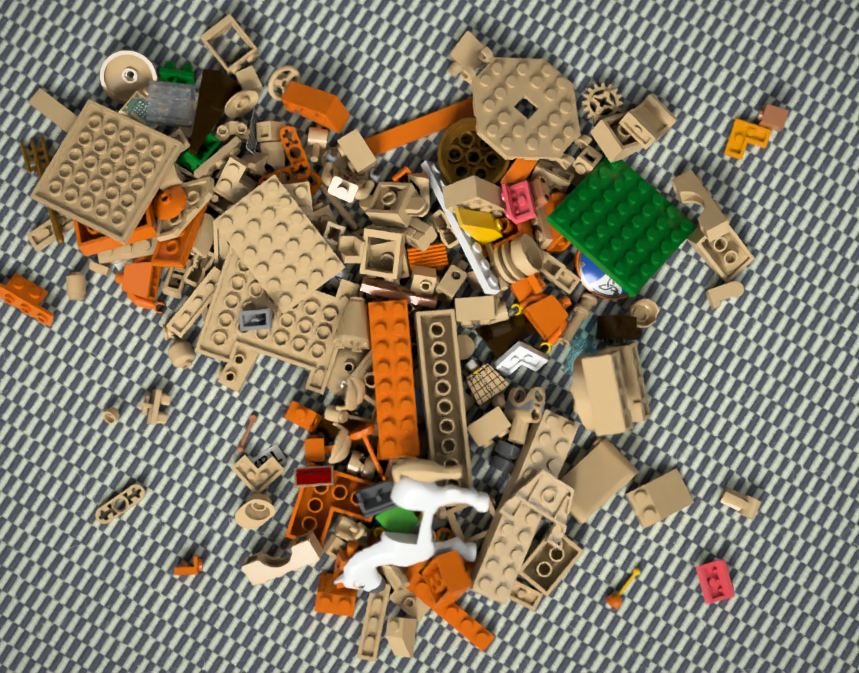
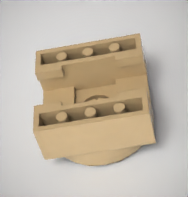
[570,342,651,436]

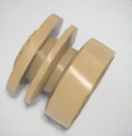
[493,234,543,284]

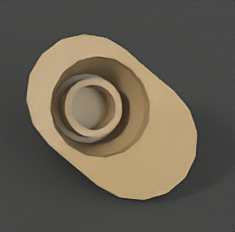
[235,492,276,529]

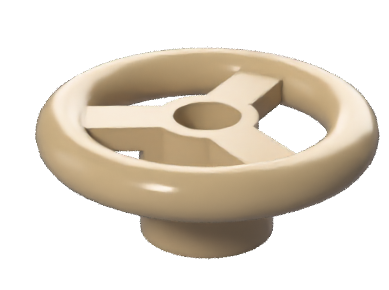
[268,65,300,101]

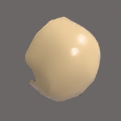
[629,298,659,328]

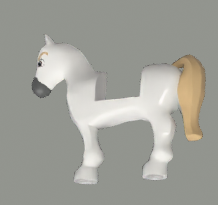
[333,458,489,594]

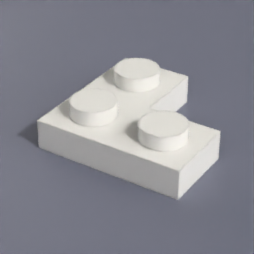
[494,341,549,375]

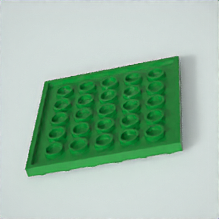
[546,157,697,298]

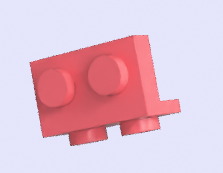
[501,180,537,224]
[696,559,735,604]

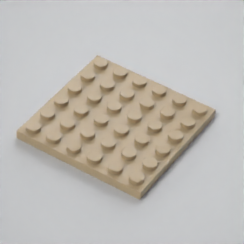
[30,99,184,245]

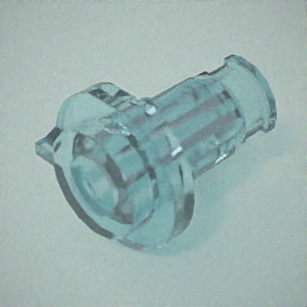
[562,334,598,376]

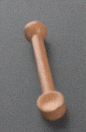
[236,415,257,453]

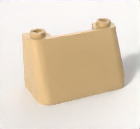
[557,438,639,524]

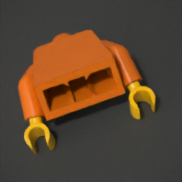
[511,294,572,353]

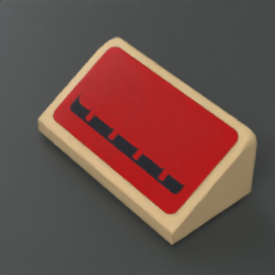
[294,465,334,488]

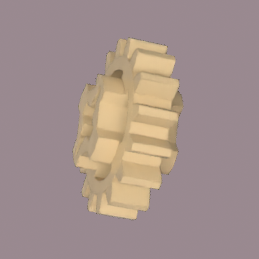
[582,82,623,123]

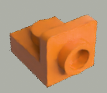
[174,555,203,575]

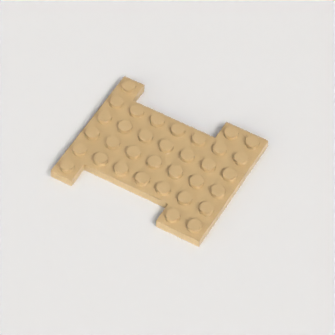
[194,245,360,394]

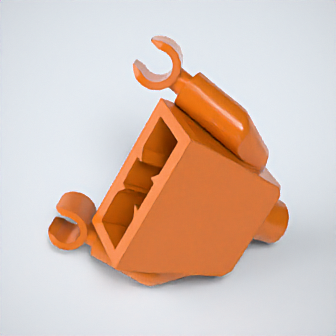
[115,256,170,313]

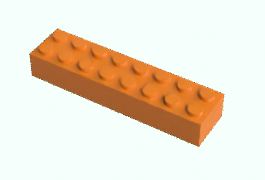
[368,300,420,460]

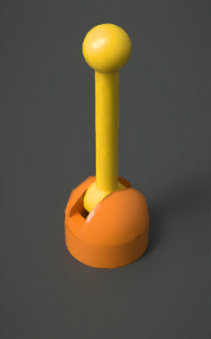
[605,568,641,610]

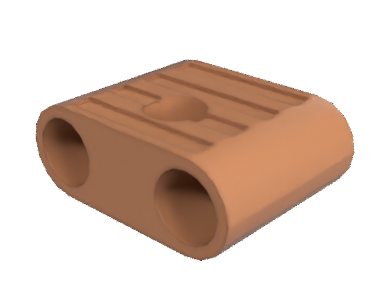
[529,175,551,210]

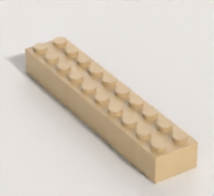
[413,309,473,507]
[468,409,579,605]

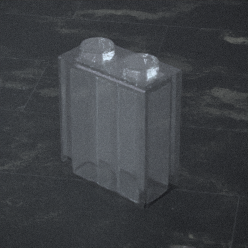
[145,80,198,128]

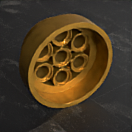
[437,117,510,185]

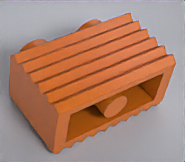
[407,242,449,273]

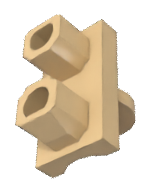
[137,389,171,425]
[334,516,372,548]

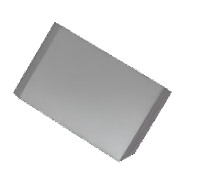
[239,309,272,331]

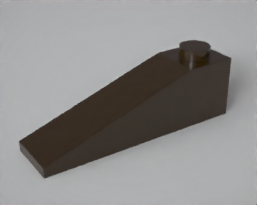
[317,399,388,465]

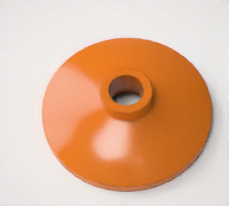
[153,186,187,220]

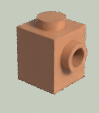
[757,104,789,132]

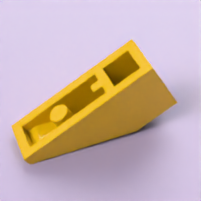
[455,208,503,245]

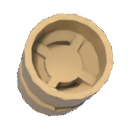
[346,450,379,482]

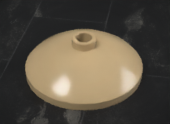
[100,49,157,105]
[326,347,370,398]

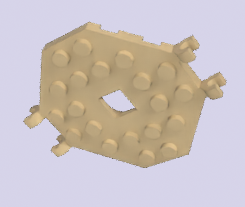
[460,46,592,170]

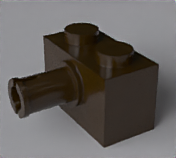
[596,315,643,344]

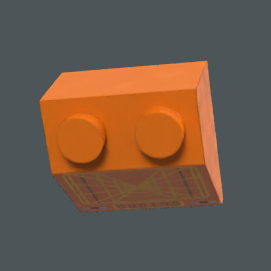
[314,572,358,617]

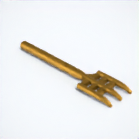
[20,134,64,243]

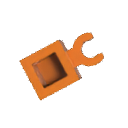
[305,435,334,463]

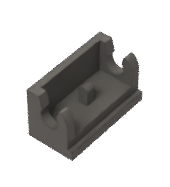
[356,478,399,518]

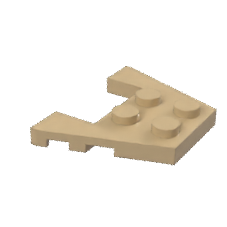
[497,469,574,550]

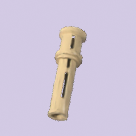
[558,293,598,346]

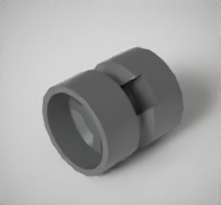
[488,440,521,474]

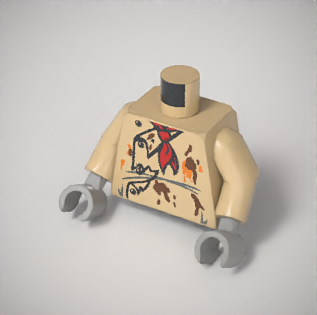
[321,149,382,203]

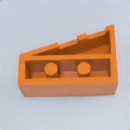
[280,80,351,134]

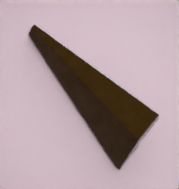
[190,69,241,155]
[475,300,574,359]

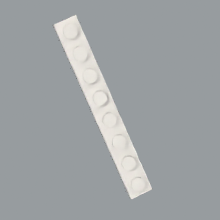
[421,161,501,295]

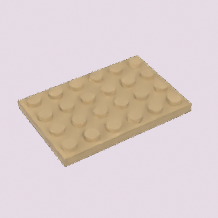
[212,174,345,314]

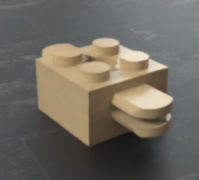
[359,182,429,228]

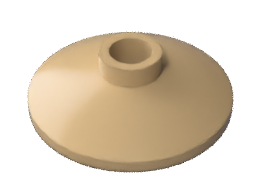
[224,89,259,118]

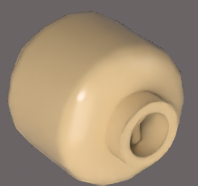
[168,339,196,369]

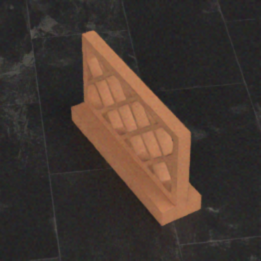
[358,276,438,337]

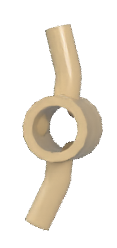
[307,123,329,162]

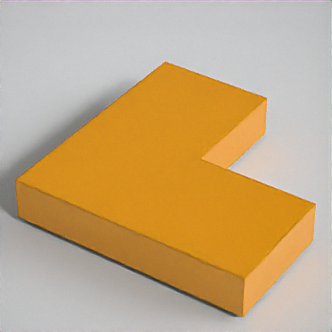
[723,118,772,160]

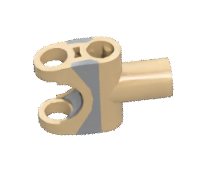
[504,387,545,444]

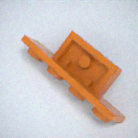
[0,273,54,326]

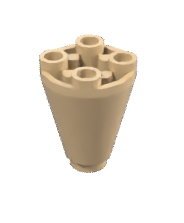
[333,297,371,352]

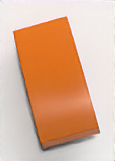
[499,158,538,187]

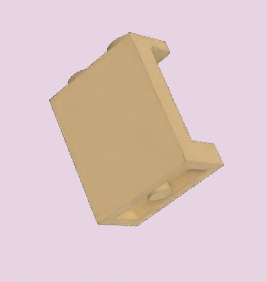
[619,93,678,150]

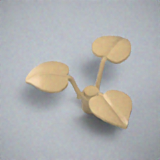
[325,376,379,463]

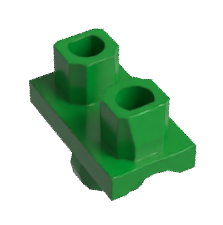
[159,61,195,93]

